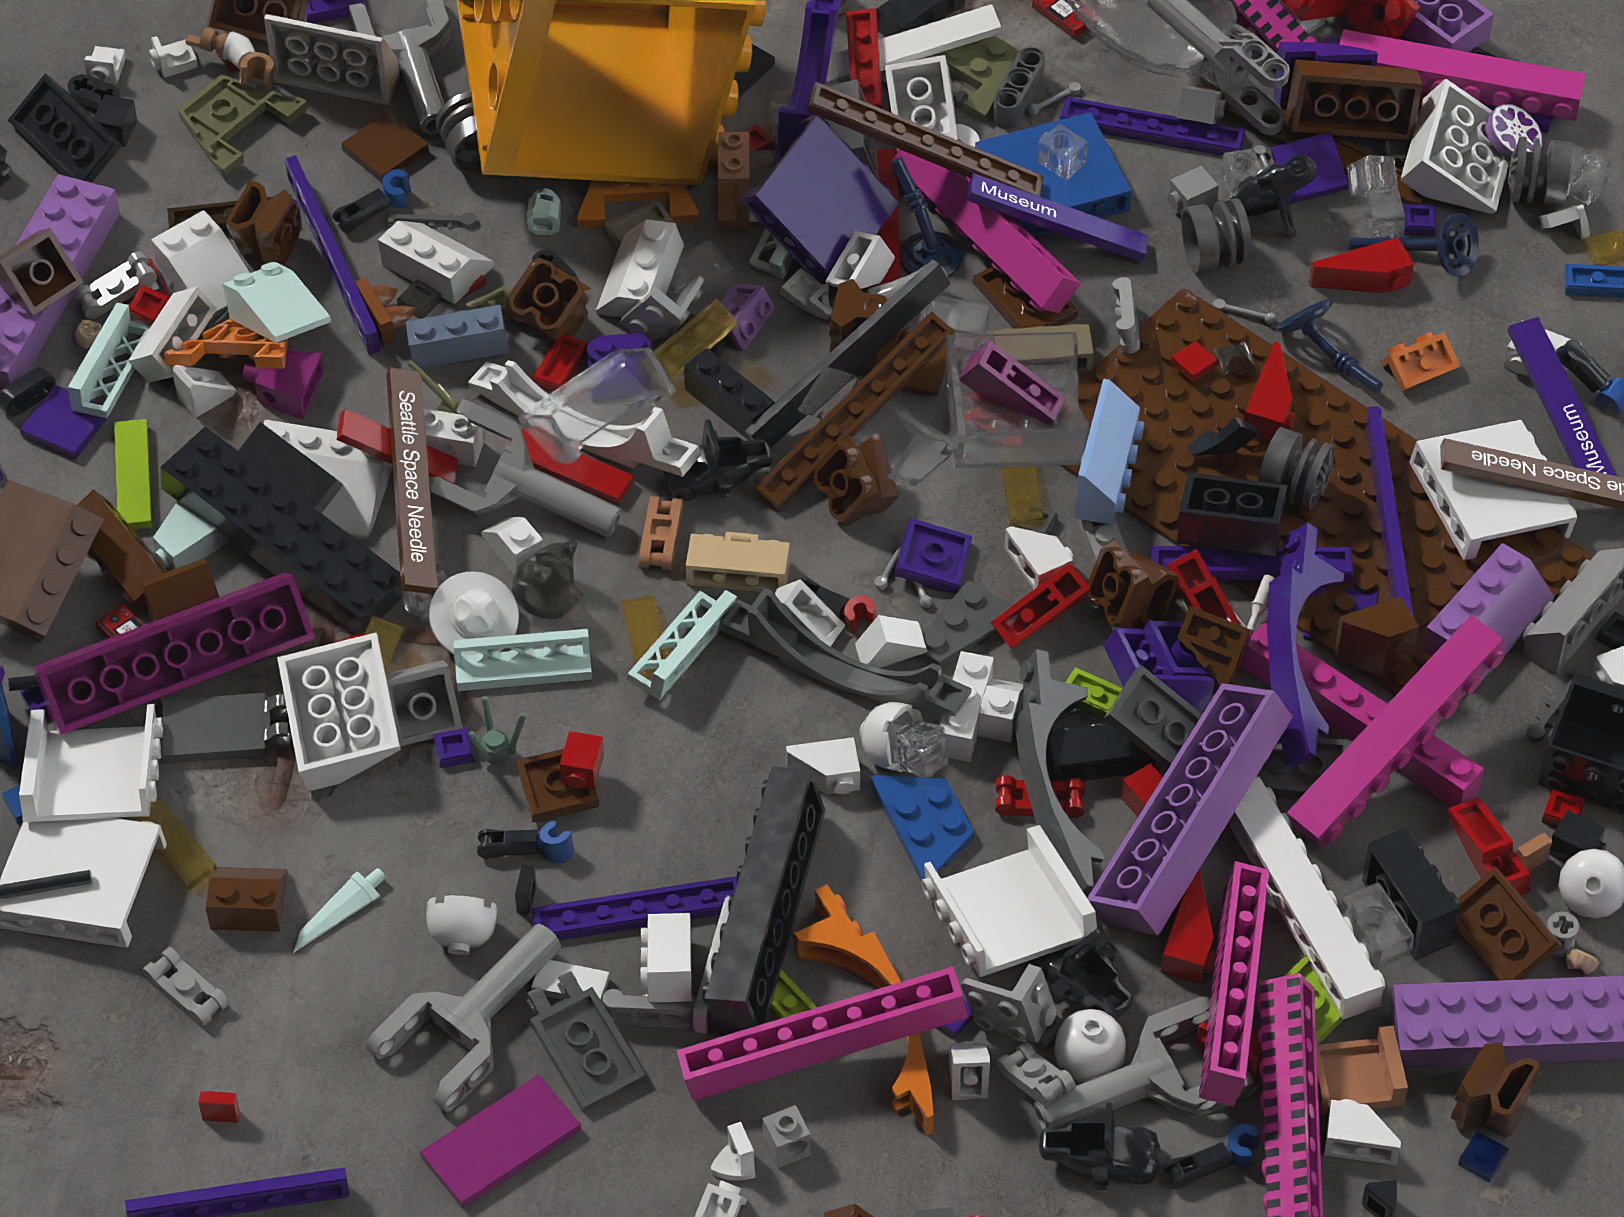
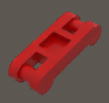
[995,775,1085,818]

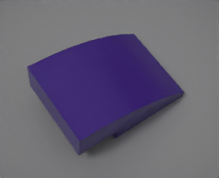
[1274,42,1378,108]
[1103,620,1217,687]

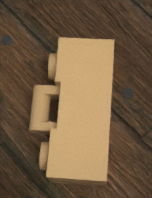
[686,532,790,593]

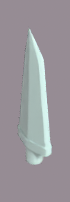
[293,868,386,953]

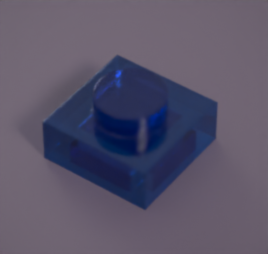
[1458,1131,1509,1182]

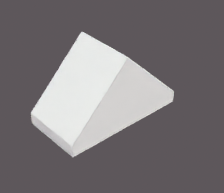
[172,365,237,418]
[855,615,928,668]

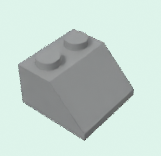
[386,660,463,746]

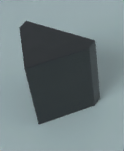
[1362,1180,1397,1217]

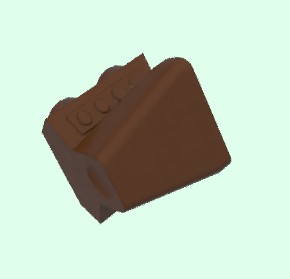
[226,181,301,266]
[504,258,592,340]
[829,279,887,371]
[814,433,899,526]
[1087,540,1179,629]
[1451,1043,1539,1137]

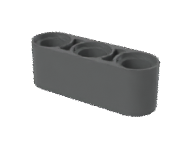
[993,47,1045,129]

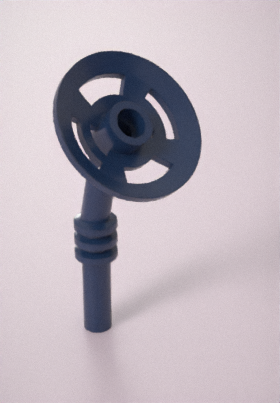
[891,157,962,277]
[1349,213,1479,277]
[1275,298,1383,393]

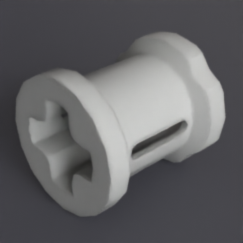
[1547,911,1579,957]

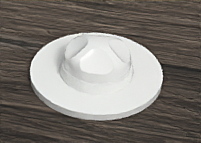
[429,571,519,655]

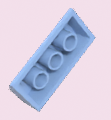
[1075,379,1144,525]

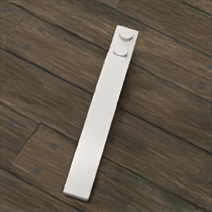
[468,360,701,477]

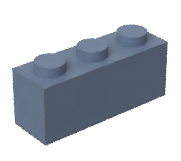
[406,305,510,369]

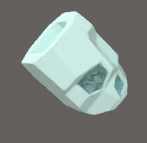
[527,188,561,235]

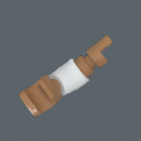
[185,28,274,90]

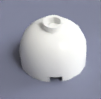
[860,702,924,772]
[1558,849,1624,919]
[426,895,497,955]
[1054,1009,1126,1082]

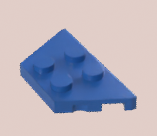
[870,775,974,881]

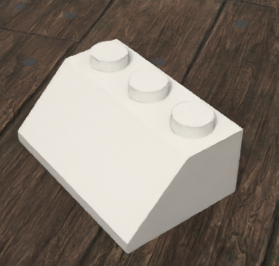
[596,219,684,318]
[378,221,495,304]

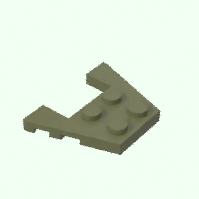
[918,36,1019,124]
[178,75,308,178]

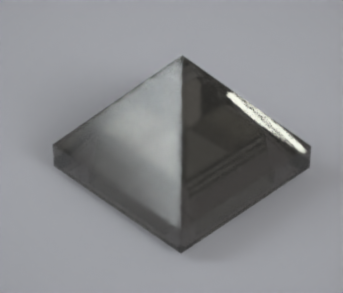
[1215,342,1255,375]

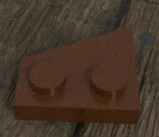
[1178,606,1254,686]

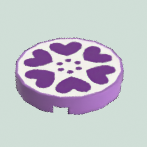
[1485,104,1543,159]

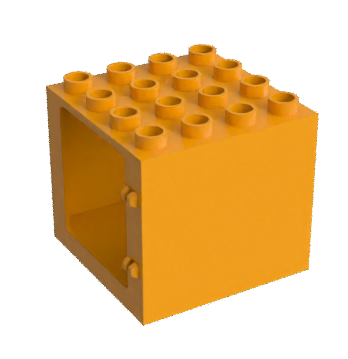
[456,0,766,186]

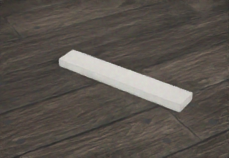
[826,4,1002,86]

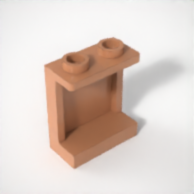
[718,132,750,229]
[1316,1026,1408,1115]

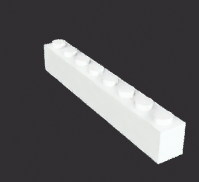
[1228,776,1386,1020]

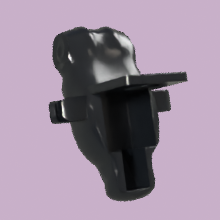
[1224,154,1318,237]
[664,419,773,501]
[1029,929,1133,1019]
[1039,1103,1160,1190]

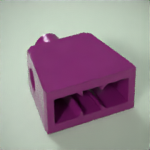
[242,350,324,419]

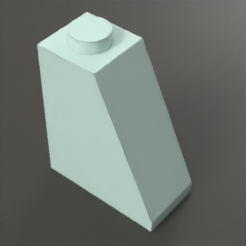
[153,501,229,570]

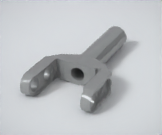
[349,0,452,135]
[1147,0,1290,135]
[429,399,621,538]
[366,923,561,1112]
[1034,997,1258,1130]

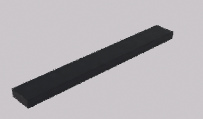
[745,260,950,448]

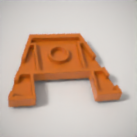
[577,180,699,228]
[164,319,288,369]

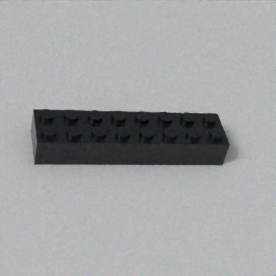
[160,426,404,635]
[702,767,826,1037]

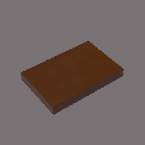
[972,266,1079,329]
[1456,866,1563,981]

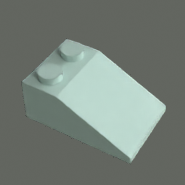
[223,262,331,343]

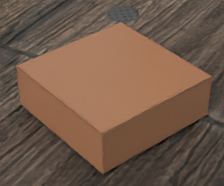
[1516,832,1552,871]

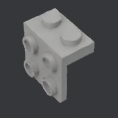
[620,275,705,344]
[961,964,1057,1043]

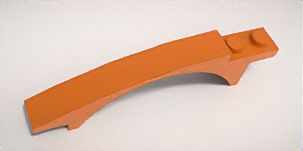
[794,884,934,1136]

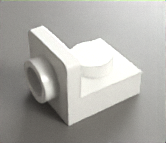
[148,36,198,78]
[84,46,126,84]
[695,1180,748,1217]

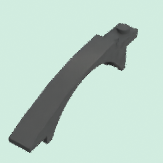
[720,588,972,717]
[1014,649,1104,896]

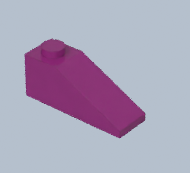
[959,341,1066,423]

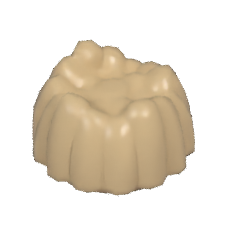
[75,319,102,349]
[1566,948,1600,975]

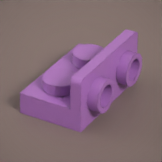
[707,283,775,350]

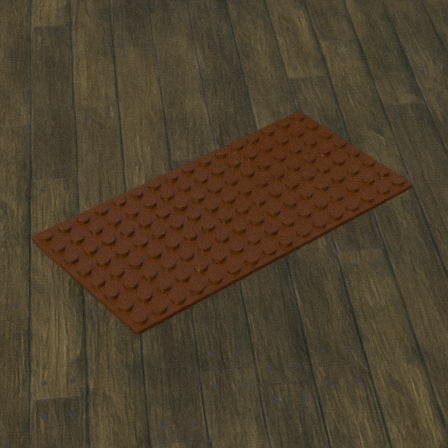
[1022,289,1592,696]

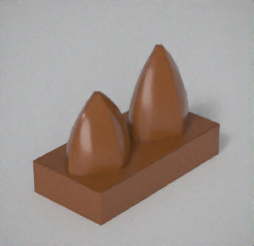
[355,278,416,345]

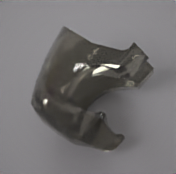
[512,540,584,619]

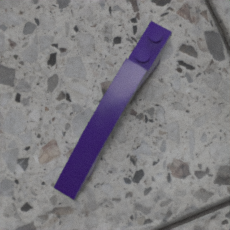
[772,0,841,170]
[1267,523,1344,769]

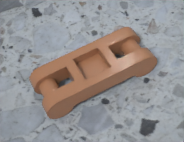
[639,496,683,571]

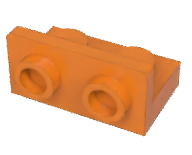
[1380,332,1461,392]

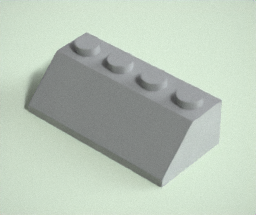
[1522,548,1624,675]

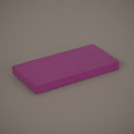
[420,1074,581,1208]

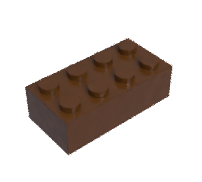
[1285,60,1423,141]

